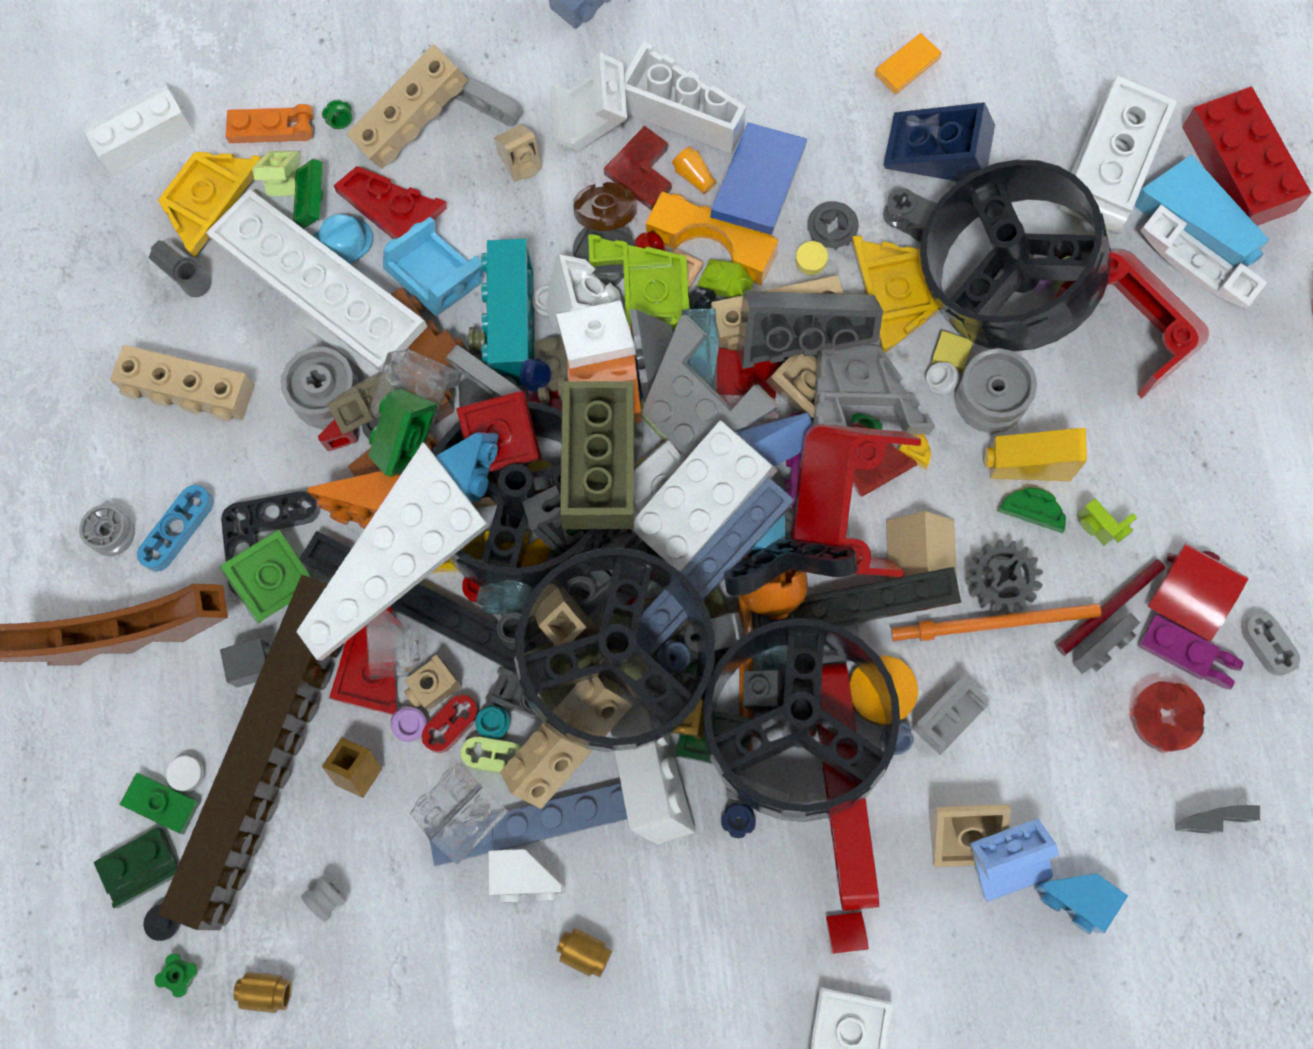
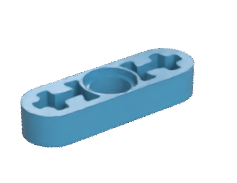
[137,485,214,572]

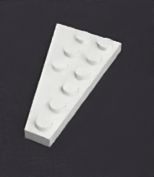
[296,443,489,661]

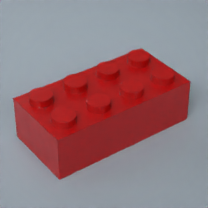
[1182,86,1312,226]

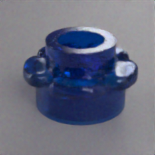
[520,358,551,391]

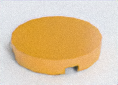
[850,655,919,725]

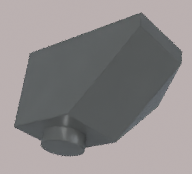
[629,309,673,403]

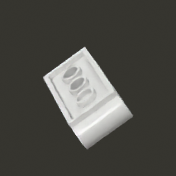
[1057,76,1177,235]

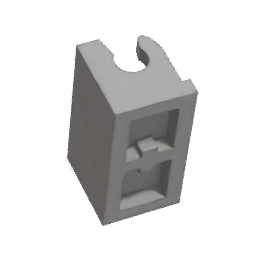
[912,674,989,755]

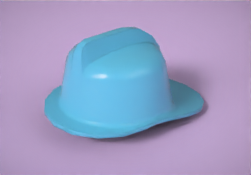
[312,214,373,264]

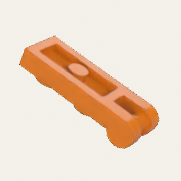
[225,104,313,143]

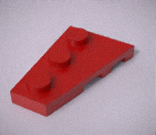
[334,166,447,239]
[329,607,397,715]

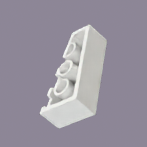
[624,41,746,153]
[606,685,696,845]

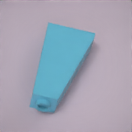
[1134,154,1269,268]

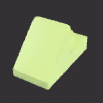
[252,151,300,196]

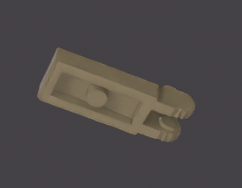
[534,336,569,406]

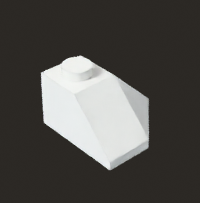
[546,254,626,331]

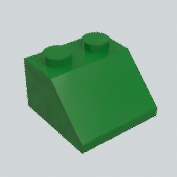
[368,389,437,477]

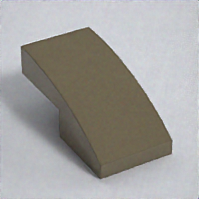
[327,371,395,434]

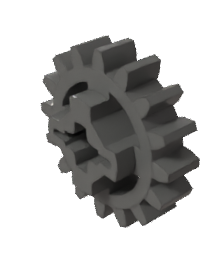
[966,539,1043,614]

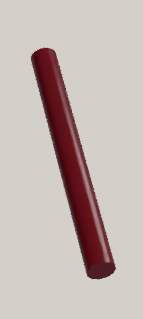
[1056,559,1166,656]

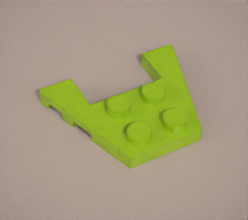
[588,234,690,341]

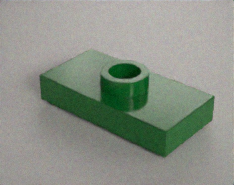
[293,158,323,229]
[119,773,201,835]

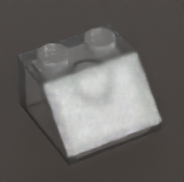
[366,610,420,679]

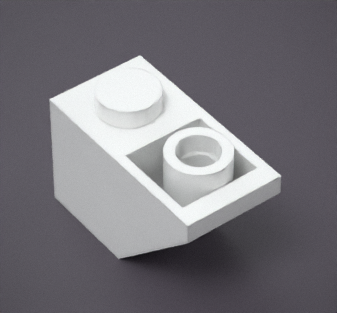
[489,849,565,903]

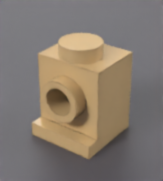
[404,654,462,711]

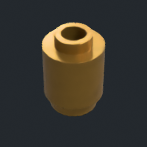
[556,927,613,978]
[233,972,292,1013]

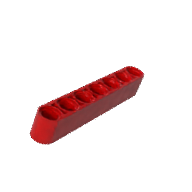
[810,662,879,911]

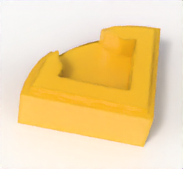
[897,435,931,469]

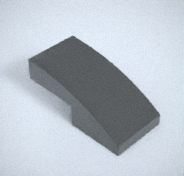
[1175,805,1260,834]

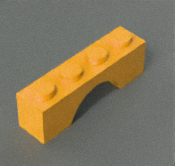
[646,191,779,286]

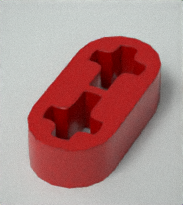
[421,695,479,754]

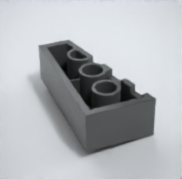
[737,291,883,369]

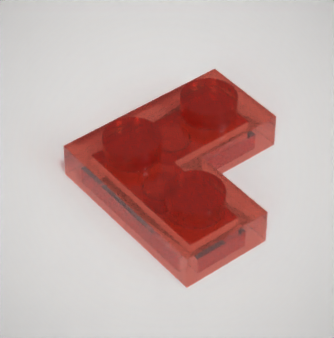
[603,125,672,211]

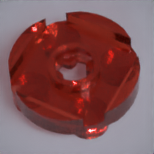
[1129,681,1205,753]

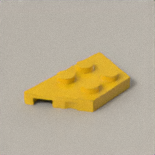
[158,152,261,257]
[851,236,939,353]

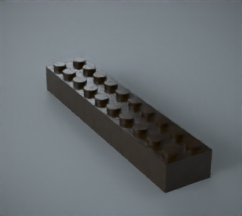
[157,575,343,930]

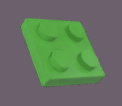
[219,530,312,624]

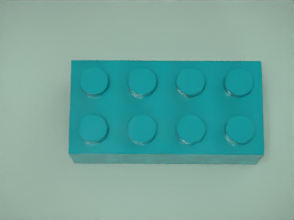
[481,238,535,386]

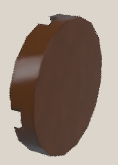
[573,182,636,231]

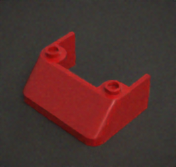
[1054,250,1209,399]
[791,424,921,577]

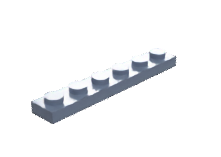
[636,477,795,657]
[428,783,628,866]

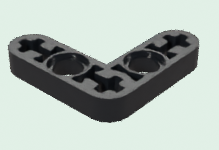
[221,491,320,597]
[724,539,858,596]

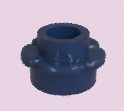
[721,803,756,838]

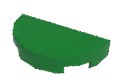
[997,487,1066,533]

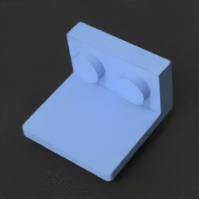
[970,819,1059,901]

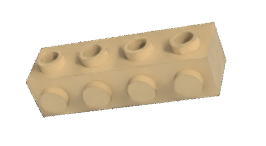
[346,44,468,169]
[711,275,844,351]
[110,345,255,421]
[500,675,633,809]

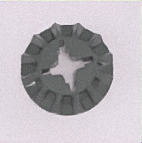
[807,201,859,251]

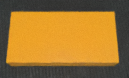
[875,33,942,95]

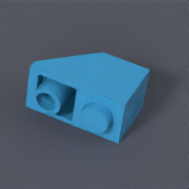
[436,433,499,502]
[1034,874,1128,934]

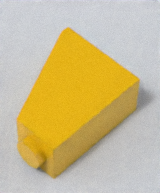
[984,428,1087,481]

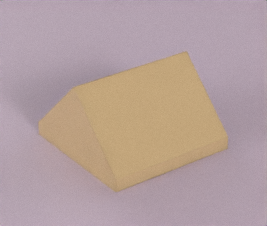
[765,354,817,423]
[886,511,957,580]
[929,804,1011,867]

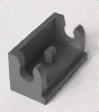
[522,486,585,556]

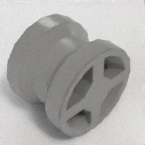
[301,875,347,922]

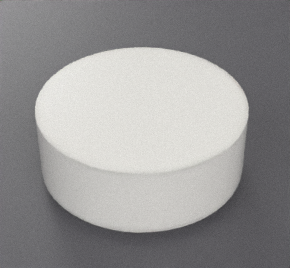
[166,756,205,792]

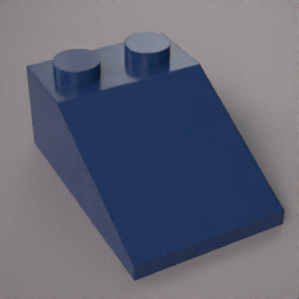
[884,102,995,181]

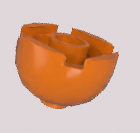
[741,570,808,620]

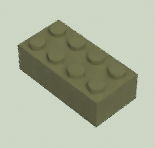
[560,381,634,529]

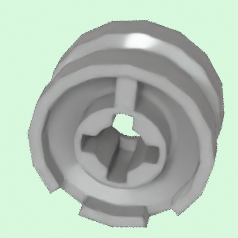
[79,505,135,557]

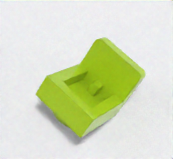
[696,259,754,299]
[1077,498,1138,546]

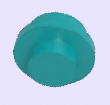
[475,705,510,740]

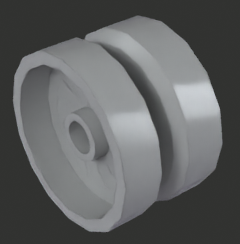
[281,347,360,430]
[955,348,1037,433]

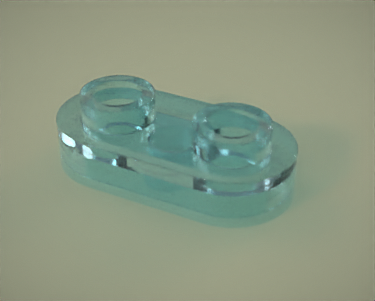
[477,580,532,614]

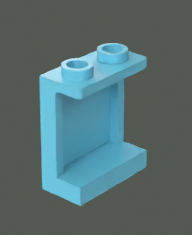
[383,217,484,316]

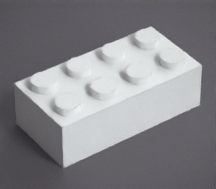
[632,420,778,572]

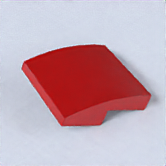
[1148,543,1249,642]

